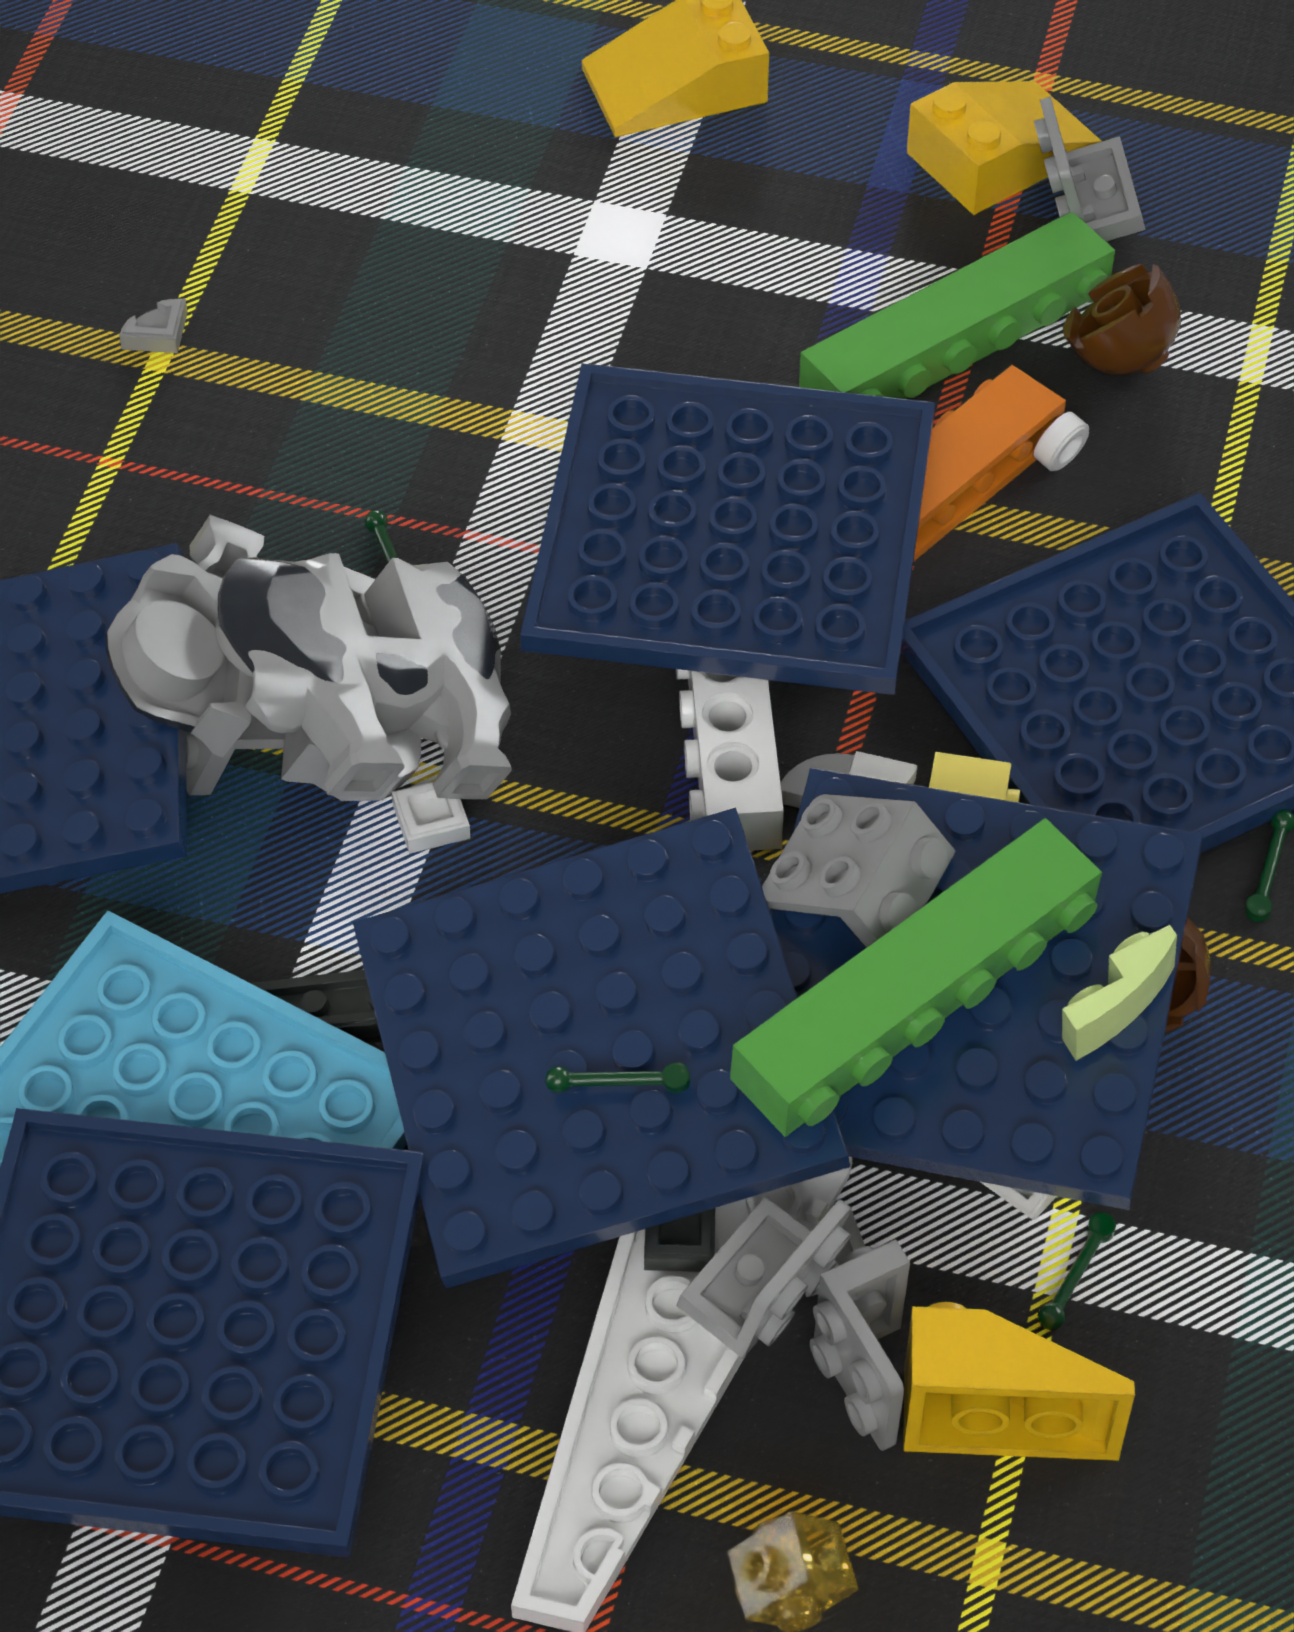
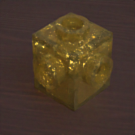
[728,1511,859,1632]

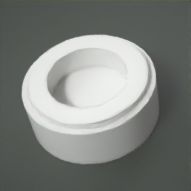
[1034,412,1089,471]

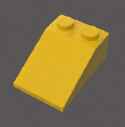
[581,0,769,137]
[907,81,1102,215]
[903,1302,1135,1461]

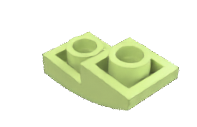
[1062,925,1177,1061]

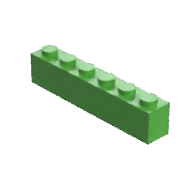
[799,212,1115,399]
[730,818,1102,1137]

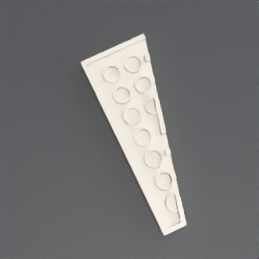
[511,1157,852,1632]

